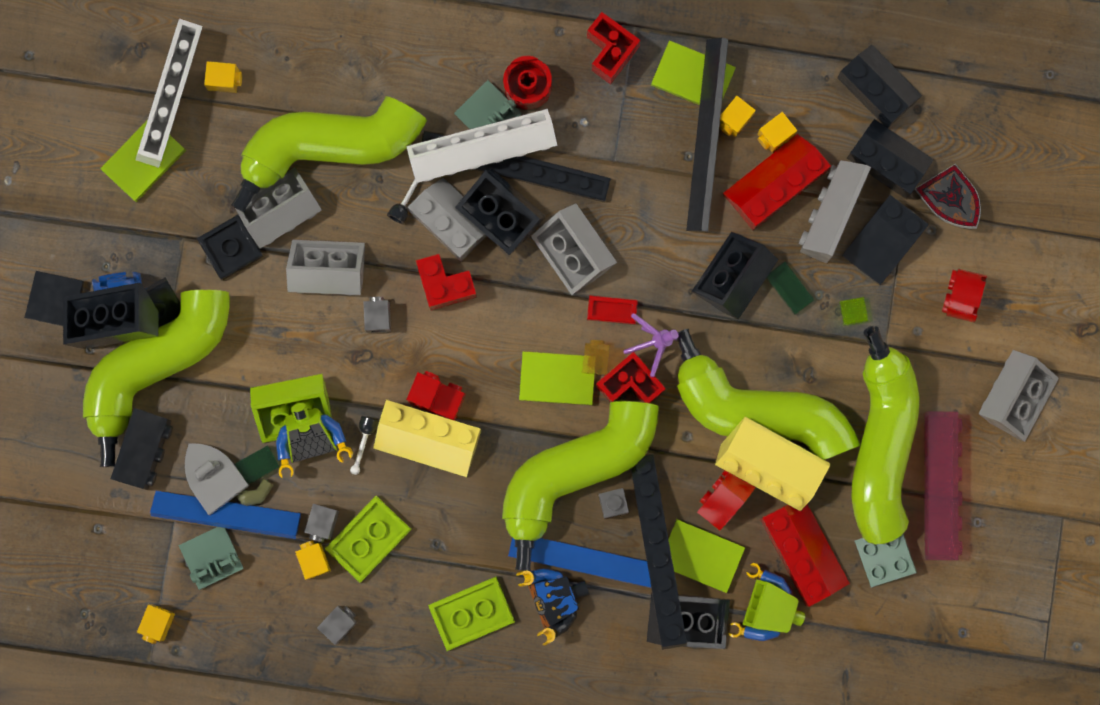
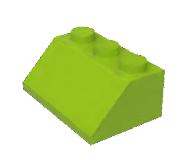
[250,374,332,443]

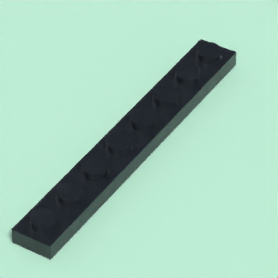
[631,454,687,650]

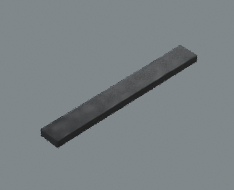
[686,37,728,232]
[421,131,611,203]

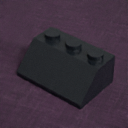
[837,45,922,128]
[846,119,934,199]
[455,169,546,255]
[692,232,779,320]
[110,408,173,490]

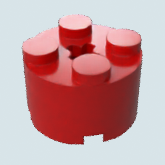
[503,56,552,110]
[942,269,987,323]

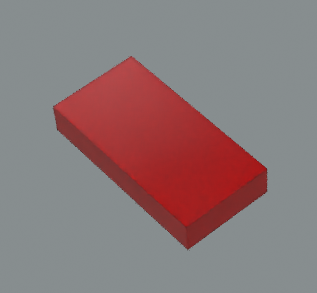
[587,295,638,325]

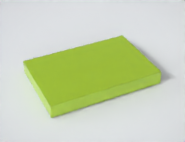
[651,40,736,105]
[100,121,186,202]
[519,351,596,406]
[325,496,412,583]
[669,519,745,593]
[428,577,515,651]

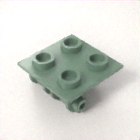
[454,80,522,129]
[178,527,244,590]
[855,534,917,587]

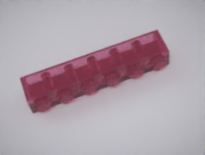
[924,411,963,561]

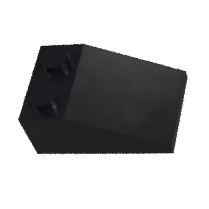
[842,195,929,285]
[646,592,730,649]

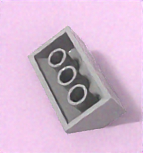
[798,160,871,263]

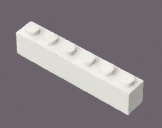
[135,19,203,168]
[406,109,557,183]

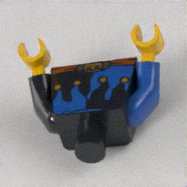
[516,569,590,646]

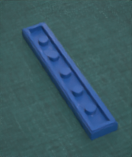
[150,491,301,539]
[508,538,651,588]

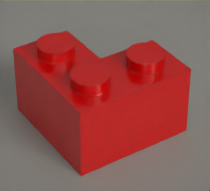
[587,12,640,85]
[416,254,477,311]
[596,351,666,404]
[406,371,466,421]
[697,470,756,531]

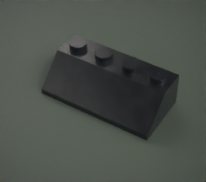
[63,283,158,349]

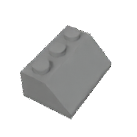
[235,167,322,248]
[408,178,487,262]
[531,204,617,295]
[286,240,365,296]
[979,350,1059,442]

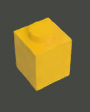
[204,61,242,93]
[719,96,756,137]
[758,112,797,153]
[295,540,331,580]
[137,604,175,644]

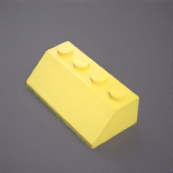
[374,400,481,477]
[715,417,830,511]

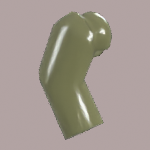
[237,479,274,506]

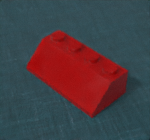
[723,134,831,231]
[760,504,850,607]

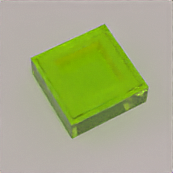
[839,297,868,326]

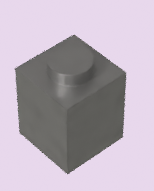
[363,297,391,333]
[598,488,629,519]
[305,504,339,543]
[317,606,358,645]

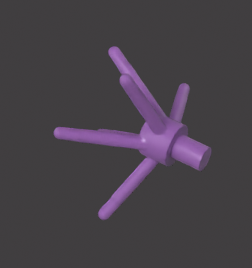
[623,313,678,377]

